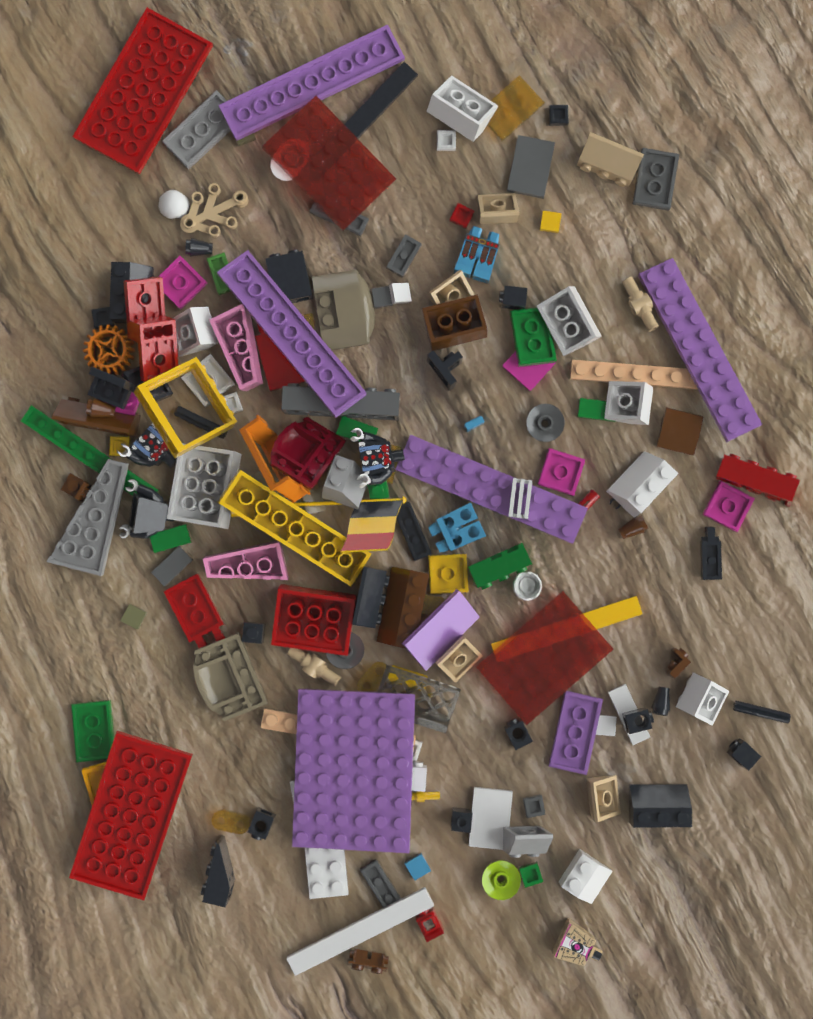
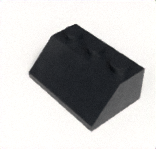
[109,262,154,323]
[352,567,390,628]
[629,784,692,828]

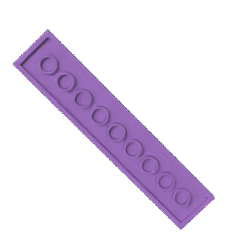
[219,25,405,141]
[217,250,366,418]
[638,258,762,443]
[395,435,588,544]

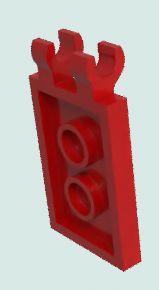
[255,323,305,392]
[163,573,226,648]

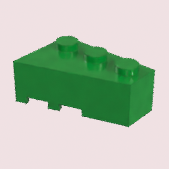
[467,543,532,590]

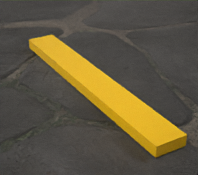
[491,596,643,662]

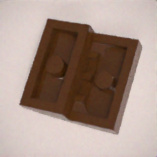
[656,407,704,456]

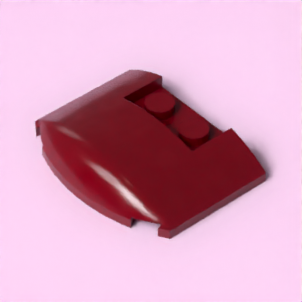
[270,417,346,490]

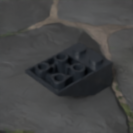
[201,835,235,907]

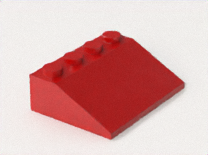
[271,584,357,656]

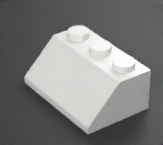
[427,75,498,142]
[537,286,602,356]
[607,451,678,517]

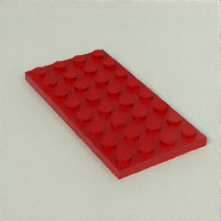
[72,7,213,175]
[69,730,193,901]

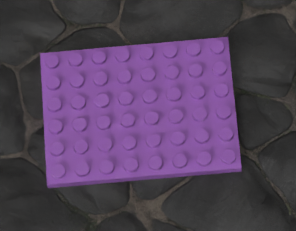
[292,689,415,853]

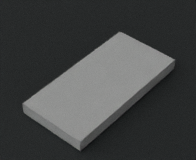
[162,90,231,170]

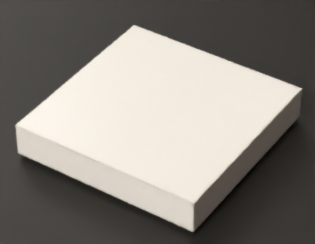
[181,354,235,407]

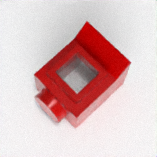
[416,907,444,942]

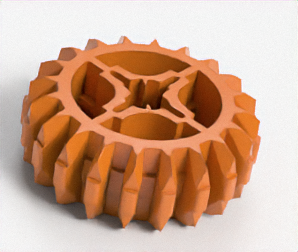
[83,324,135,375]

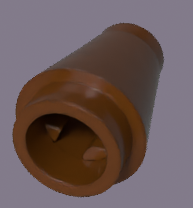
[86,398,116,418]
[618,515,649,539]

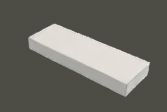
[608,684,650,745]

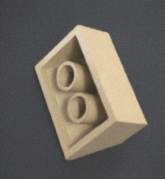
[577,132,644,187]

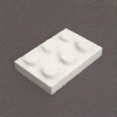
[305,848,349,899]

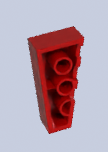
[716,454,800,507]

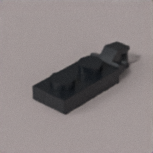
[700,527,722,580]

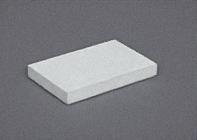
[468,787,513,850]

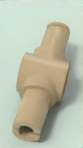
[622,277,659,332]
[287,648,341,687]

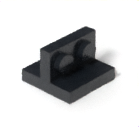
[427,350,463,391]
[87,367,137,410]

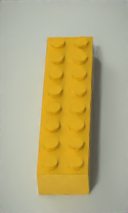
[217,469,372,586]

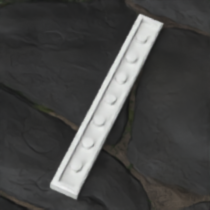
[286,887,434,976]

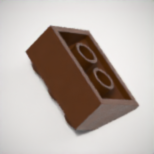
[422,294,487,351]

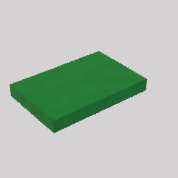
[509,308,557,367]
[71,700,114,763]

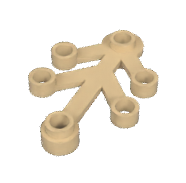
[180,183,249,238]

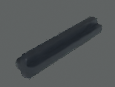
[174,406,228,439]
[733,701,791,724]

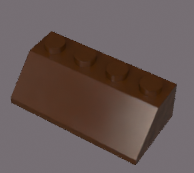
[52,397,141,438]
[376,566,429,649]

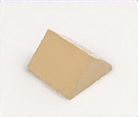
[478,193,519,225]
[429,270,474,305]
[435,635,483,683]
[586,775,621,822]

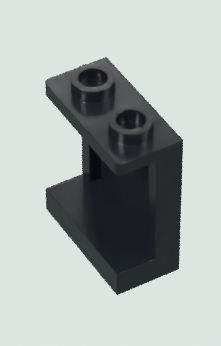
[265,249,313,304]

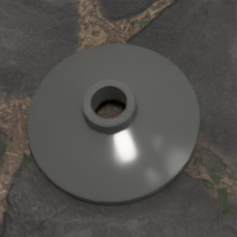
[526,404,565,442]
[326,632,364,669]

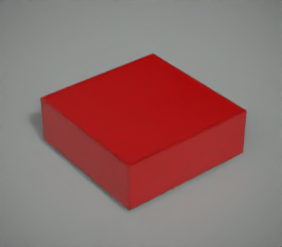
[449,203,475,229]

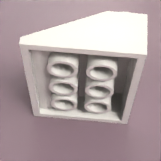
[167,443,242,529]

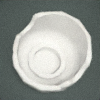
[158,190,190,220]
[513,571,542,601]

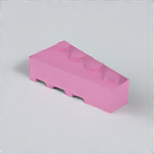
[209,304,263,392]
[203,541,289,580]

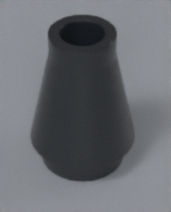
[185,238,213,257]
[651,687,670,716]

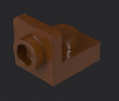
[61,473,92,501]
[666,648,691,679]

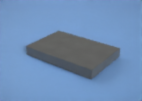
[507,135,555,199]
[632,148,679,211]

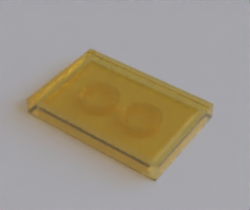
[487,75,545,142]

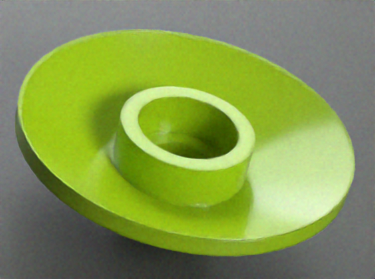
[482,860,521,900]

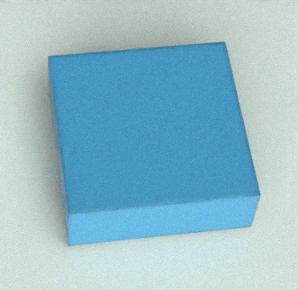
[464,415,485,432]
[405,853,431,881]

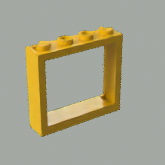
[134,357,237,458]

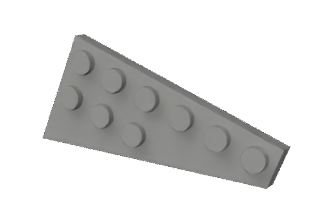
[46,459,129,576]

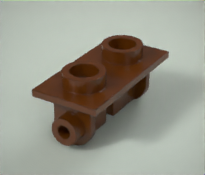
[348,949,389,974]

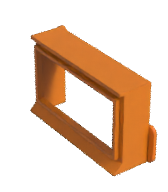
[239,415,311,503]

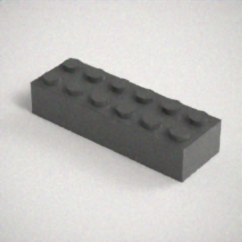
[281,383,400,421]

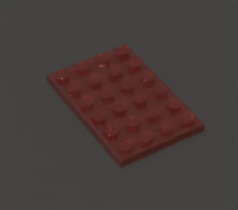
[262,96,396,231]
[476,591,614,725]

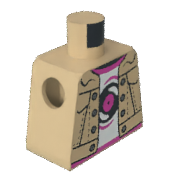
[552,918,602,966]

